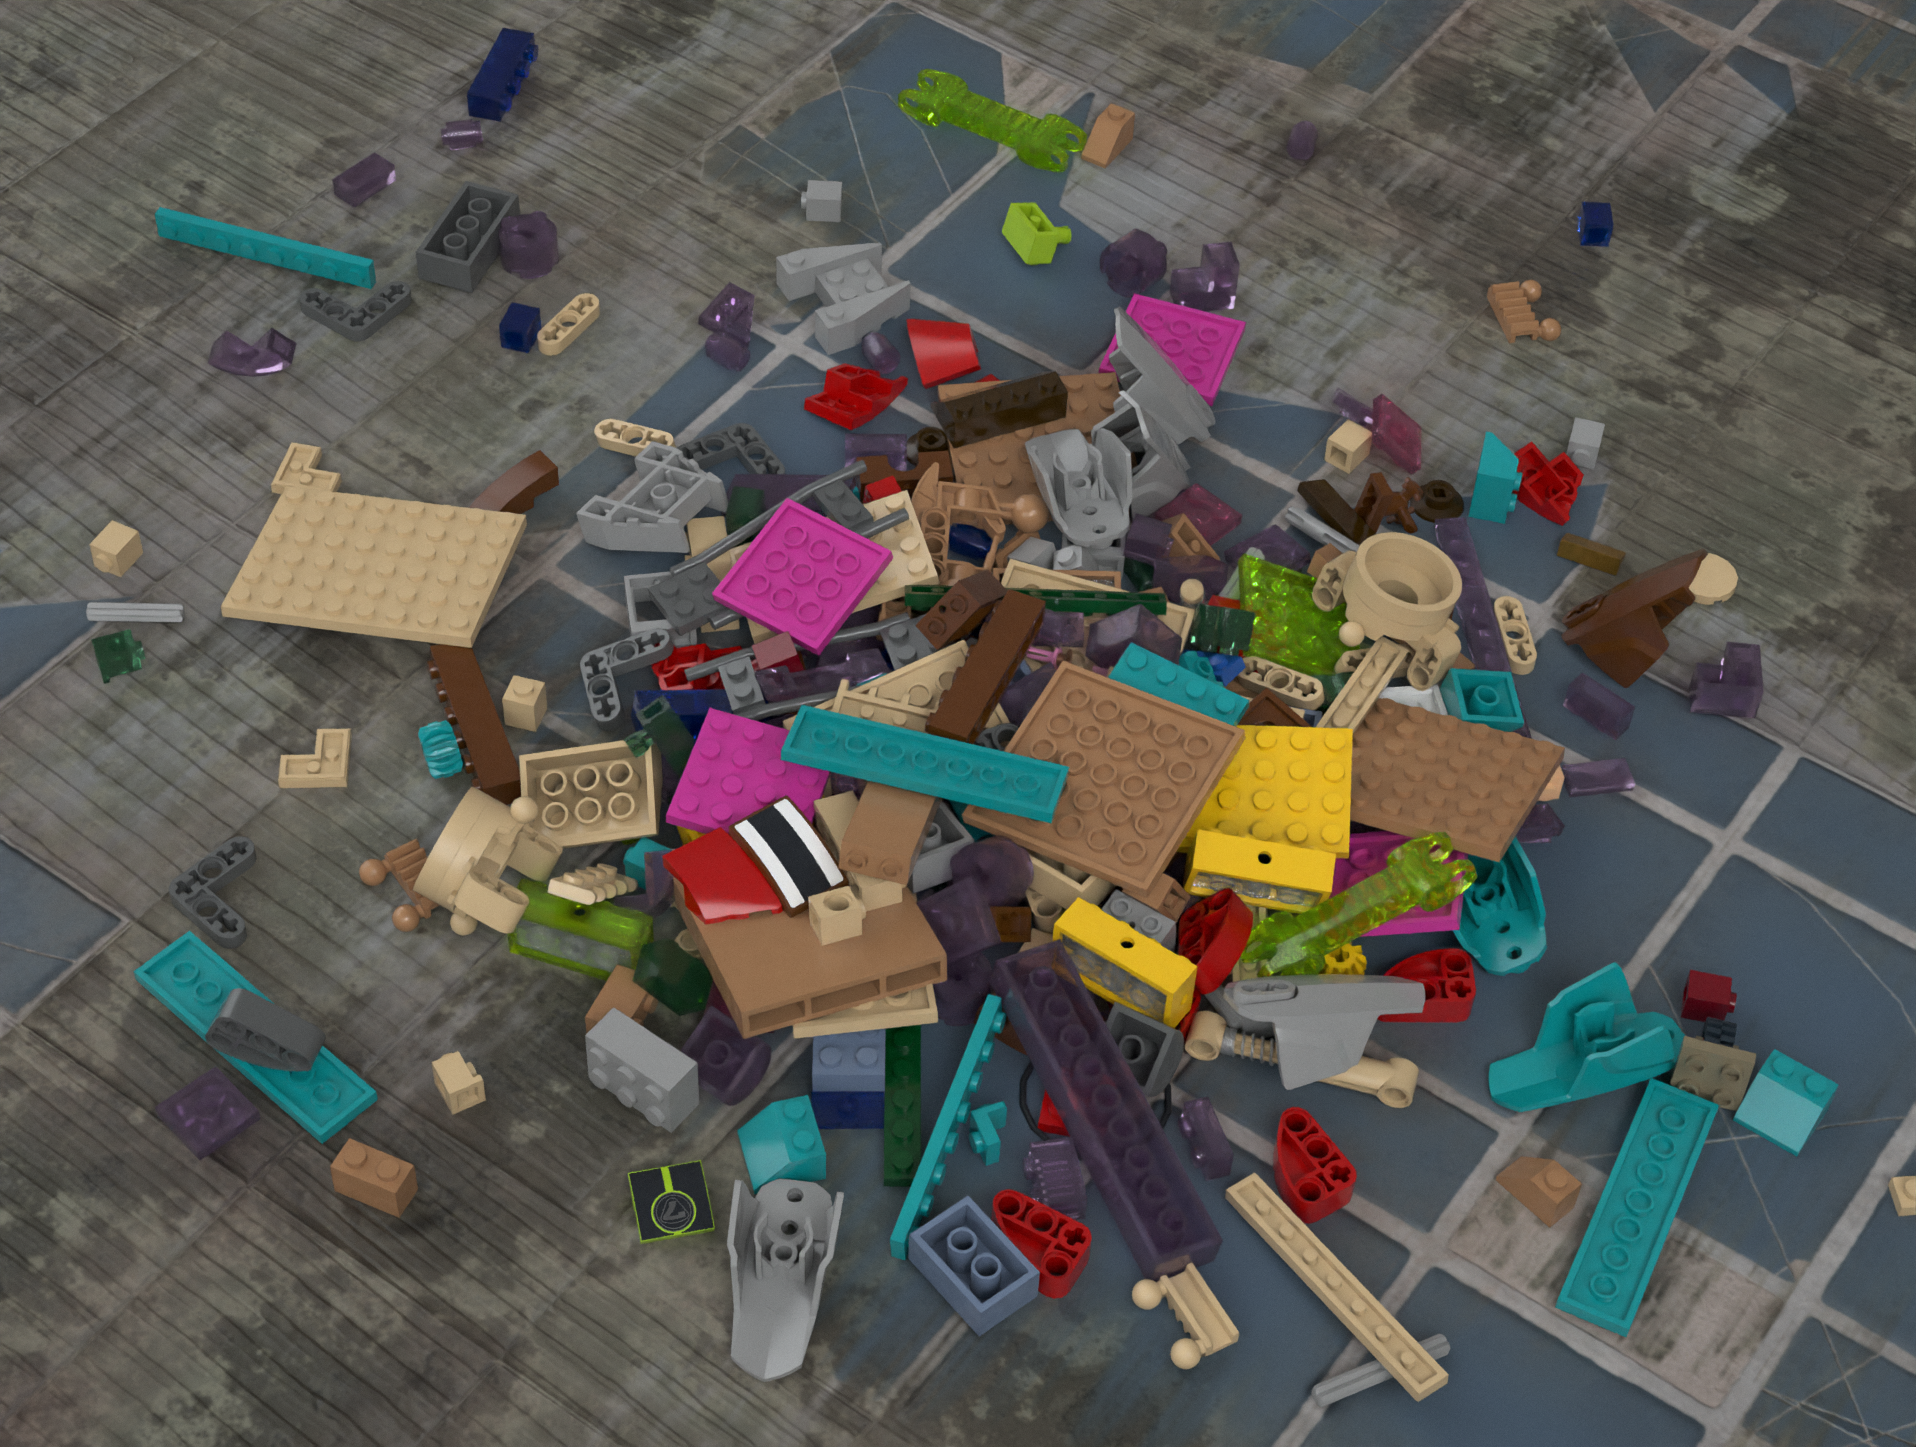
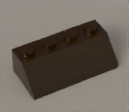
[931,371,1068,448]

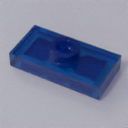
[811,1091,884,1129]

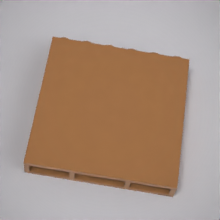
[673,877,947,1039]

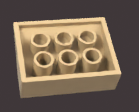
[519,736,663,849]

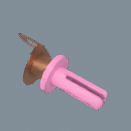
[1027,647,1072,670]

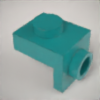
[969,1101,1007,1166]

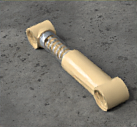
[1185,1011,1419,1108]

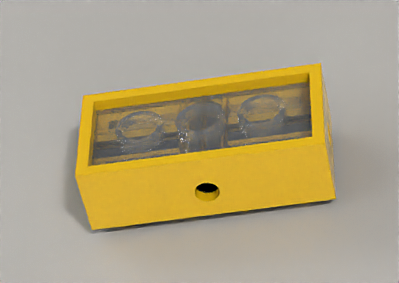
[1182,828,1336,917]
[1050,897,1197,1028]

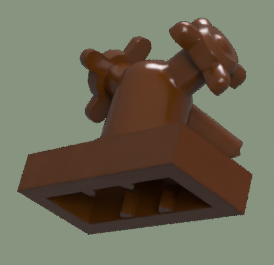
[1354,472,1423,534]

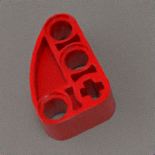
[1178,888,1254,995]
[1377,948,1476,1023]
[1273,1107,1357,1224]
[991,1189,1092,1299]

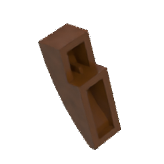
[468,450,559,514]

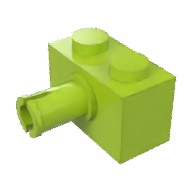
[1002,203,1072,265]

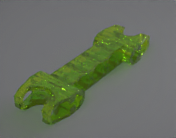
[898,69,1087,172]
[1240,832,1477,978]

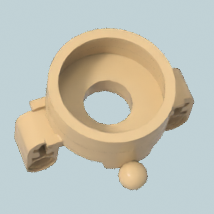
[1312,532,1462,691]
[413,786,563,936]

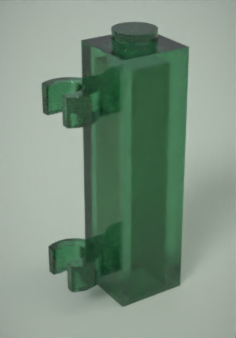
[624,695,696,804]

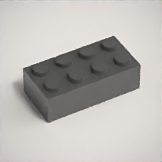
[416,181,521,293]

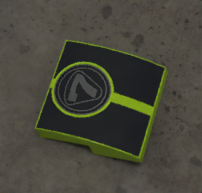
[628,1160,715,1244]

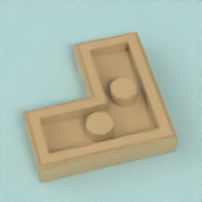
[271,442,342,494]
[278,728,352,788]

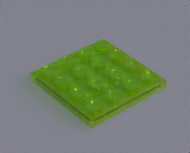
[1238,553,1360,689]

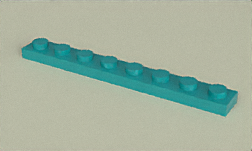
[155,207,376,289]
[890,994,1006,1260]

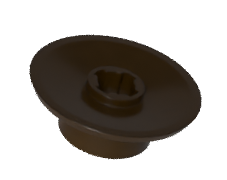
[903,427,951,466]
[1410,480,1465,523]

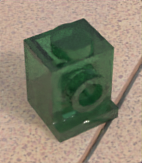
[91,629,146,684]

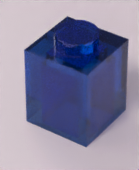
[1577,202,1614,247]
[499,302,541,353]

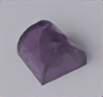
[680,1005,772,1106]

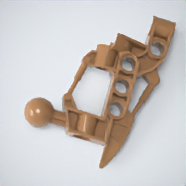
[876,462,1049,641]

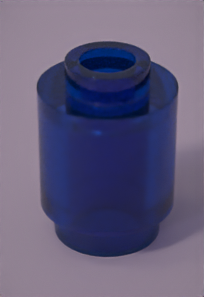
[948,523,993,561]

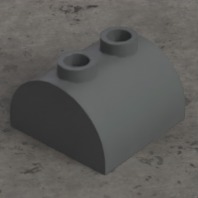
[1088,1002,1184,1097]

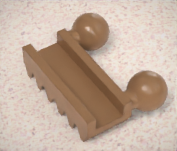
[1487,280,1561,343]
[359,839,440,932]

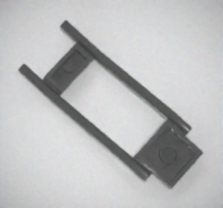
[648,460,909,636]
[684,609,955,721]

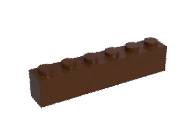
[925,589,1046,745]
[426,644,521,805]

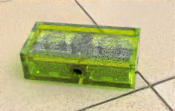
[507,878,655,981]

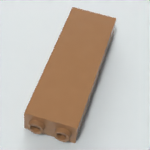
[838,724,942,885]

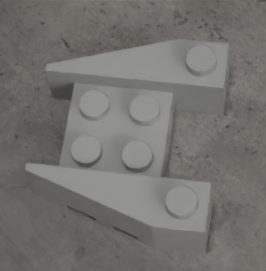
[776,242,911,355]
[576,441,730,553]

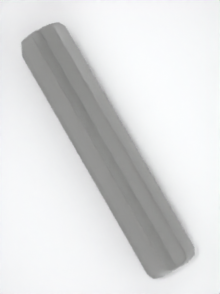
[86,602,184,623]

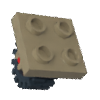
[1669,1017,1756,1111]

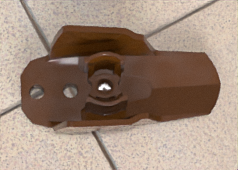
[1561,548,1708,688]

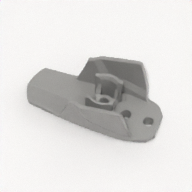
[1109,306,1215,458]
[1091,390,1191,523]
[1025,428,1132,550]
[1223,974,1425,1090]
[727,1178,844,1382]

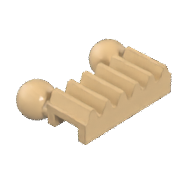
[1132,1263,1239,1369]

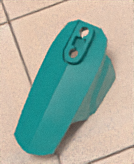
[1452,836,1547,976]
[1488,962,1685,1112]

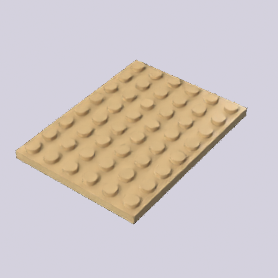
[221,486,527,648]

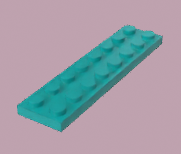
[781,705,1069,824]
[133,930,378,1144]
[1555,1078,1719,1337]

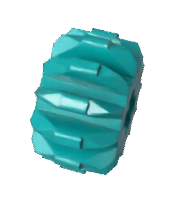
[418,720,463,779]

